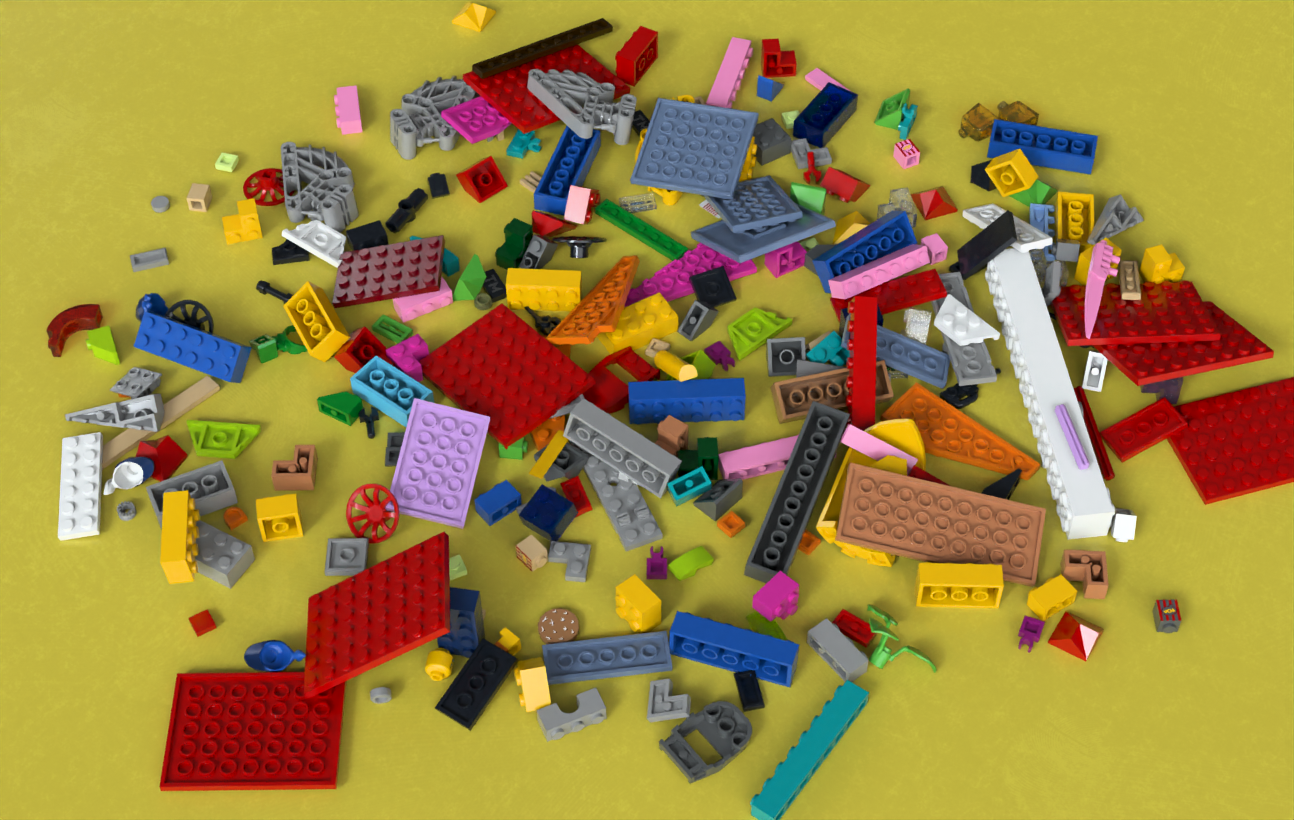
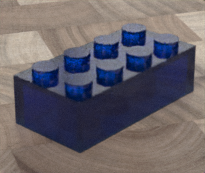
[793,82,858,148]

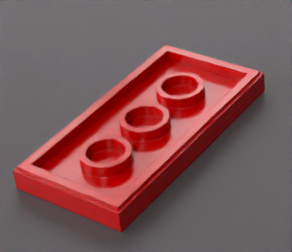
[1100,397,1188,463]

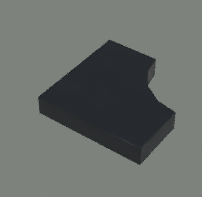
[272,239,310,265]

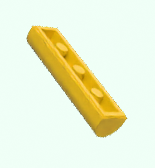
[654,350,698,382]

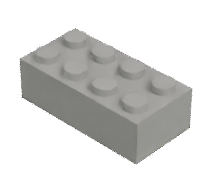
[146,460,238,530]
[195,520,255,589]

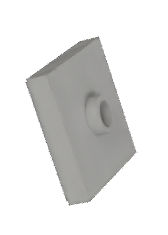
[325,538,369,576]

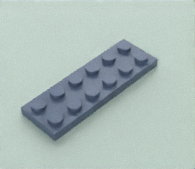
[841,313,950,389]
[542,631,672,685]

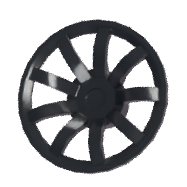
[552,236,606,258]
[165,300,214,333]

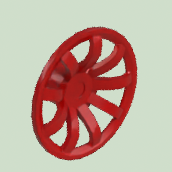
[243,168,295,206]
[346,484,399,544]

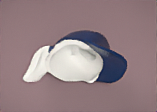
[104,457,154,495]

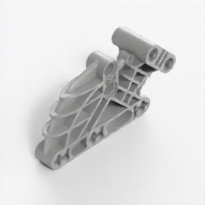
[527,69,637,145]
[390,75,480,160]
[281,142,359,233]

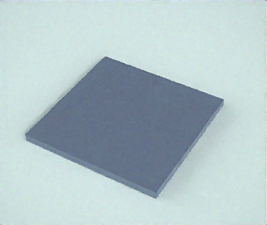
[690,203,836,263]

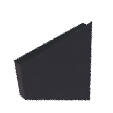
[970,160,997,191]

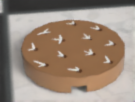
[538,608,579,644]

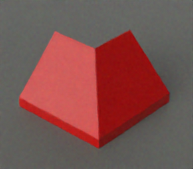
[911,186,958,220]
[532,210,577,238]
[136,435,188,482]
[1048,611,1104,661]

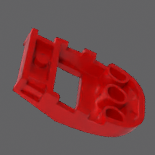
[583,346,661,414]

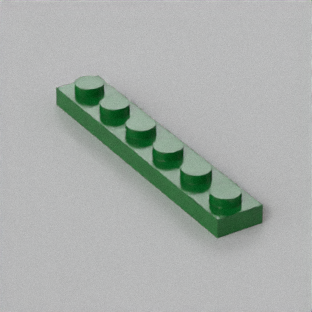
[595,199,688,261]

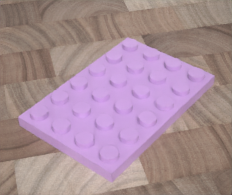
[385,398,490,529]

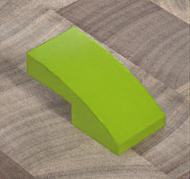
[667,546,714,581]

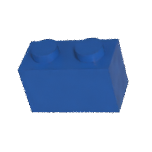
[474,480,522,526]

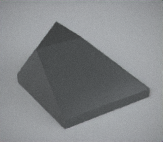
[534,443,589,482]

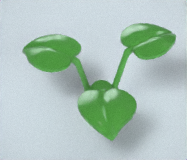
[867,604,937,673]

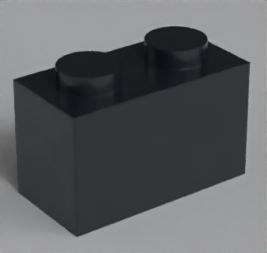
[346,220,388,251]

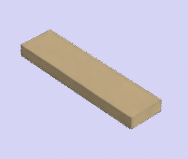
[1118,260,1141,300]

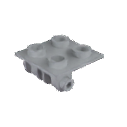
[110,367,162,399]

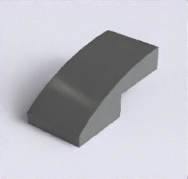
[385,432,405,467]

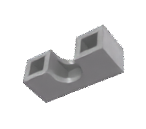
[537,688,607,742]

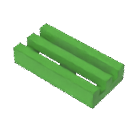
[372,314,413,344]

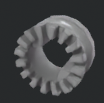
[117,501,136,521]

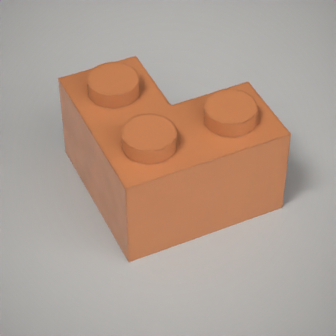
[655,415,689,458]
[271,445,318,491]
[1060,550,1109,599]

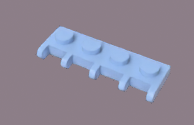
[1029,203,1055,262]

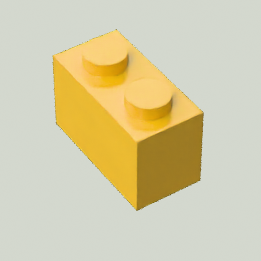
[1027,574,1077,621]

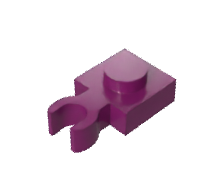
[704,341,735,371]
[647,546,667,579]
[1018,616,1045,653]

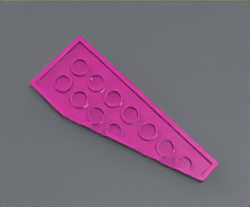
[441,96,512,144]
[624,243,757,307]

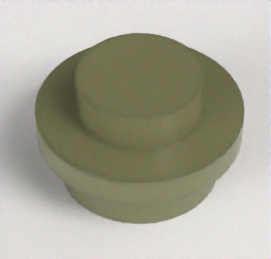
[474,293,493,310]

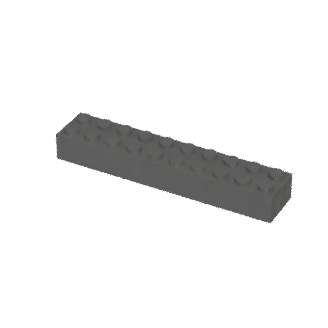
[744,401,850,583]

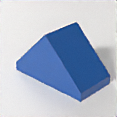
[757,75,784,102]

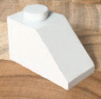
[1082,350,1108,392]
[1111,508,1137,542]

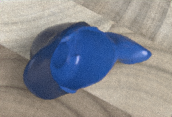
[244,640,306,672]

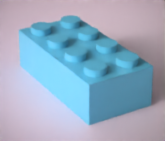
[350,356,434,427]

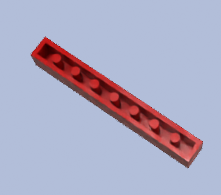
[846,296,877,448]

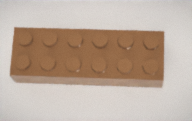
[770,360,894,424]

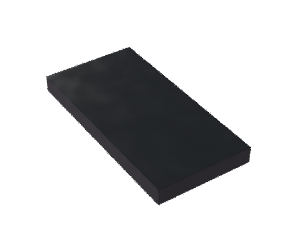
[957,210,1017,280]
[435,638,518,731]

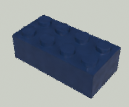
[437,587,485,658]

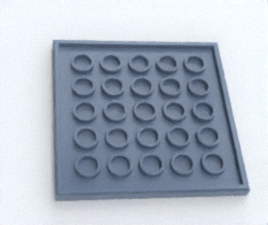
[630,98,759,200]

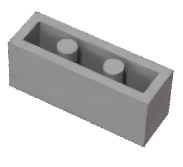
[807,618,869,682]

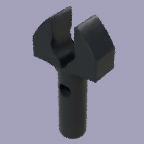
[359,406,379,439]

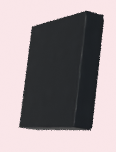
[689,266,737,308]

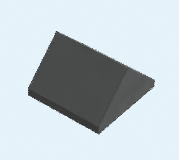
[766,337,806,377]
[693,478,743,522]

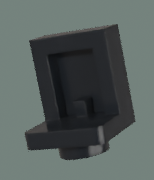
[427,173,450,199]

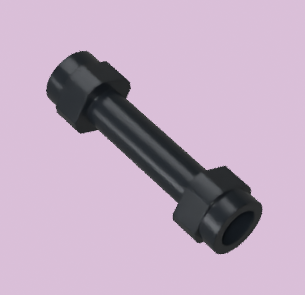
[256,280,293,304]

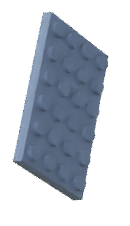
[704,175,803,234]

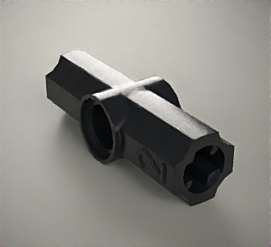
[386,188,428,234]

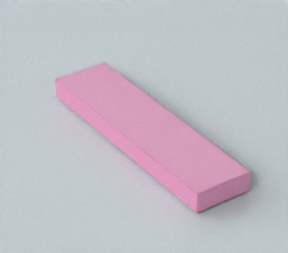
[840,424,918,475]

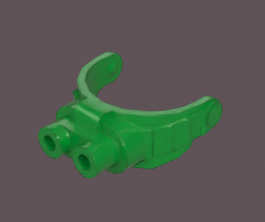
[272,325,307,354]

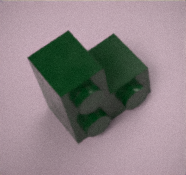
[495,218,533,270]
[678,437,718,480]

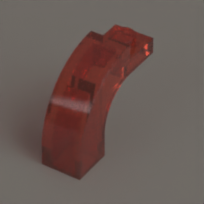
[46,304,103,357]

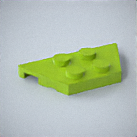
[727,307,792,360]
[187,420,261,459]

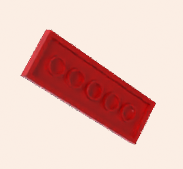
[830,269,947,326]

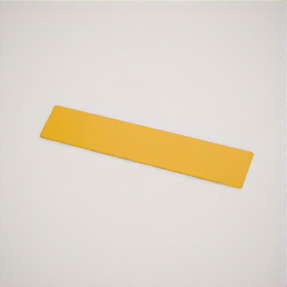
[529,430,569,479]

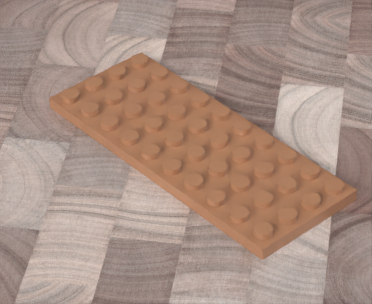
[835,463,1046,587]

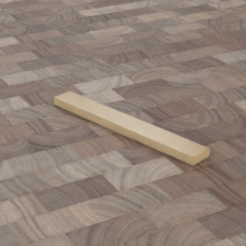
[102,375,220,470]

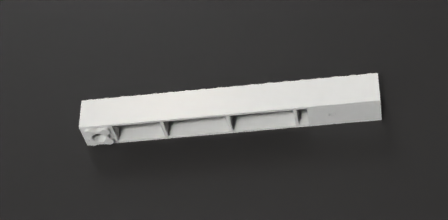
[985,248,1115,540]

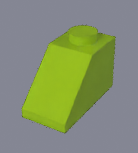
[86,325,120,365]

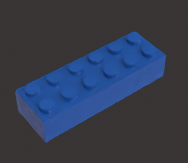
[987,119,1098,175]
[534,126,601,216]
[812,210,917,293]
[134,311,252,383]
[628,378,746,424]
[669,611,799,688]

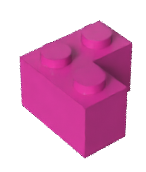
[764,241,807,278]
[386,334,429,382]
[752,571,799,622]

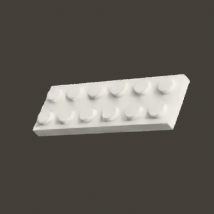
[963,203,1052,253]
[58,432,103,541]

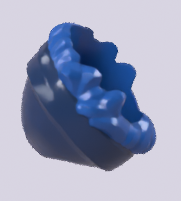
[136,293,168,322]

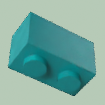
[667,466,712,507]

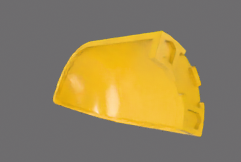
[816,419,926,567]

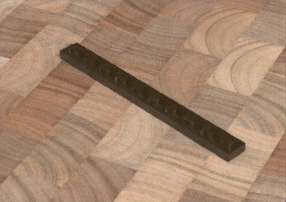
[472,18,613,79]

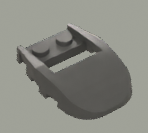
[659,701,752,784]

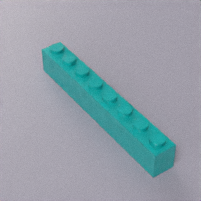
[750,680,869,820]

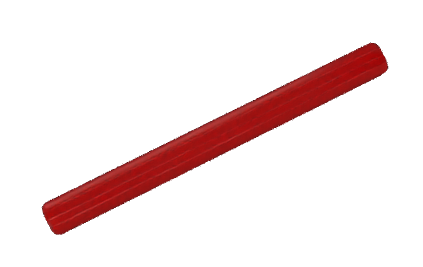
[1074,386,1115,481]

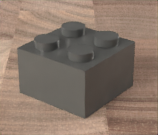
[753,118,791,166]

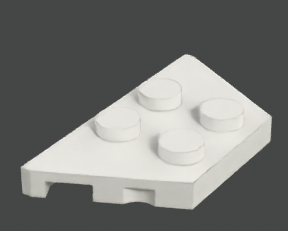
[282,220,346,268]
[934,294,1000,346]

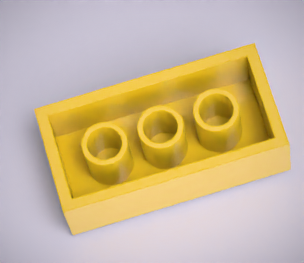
[1055,192,1094,260]
[506,268,583,312]
[283,281,350,362]
[597,292,678,355]
[160,490,200,584]
[915,562,1004,608]

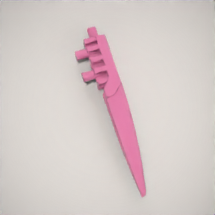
[1085,240,1120,339]

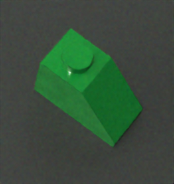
[317,392,363,426]

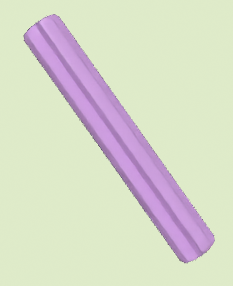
[1055,404,1090,470]

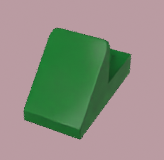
[249,334,278,363]

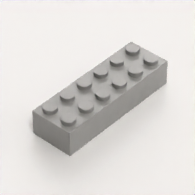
[563,398,682,498]

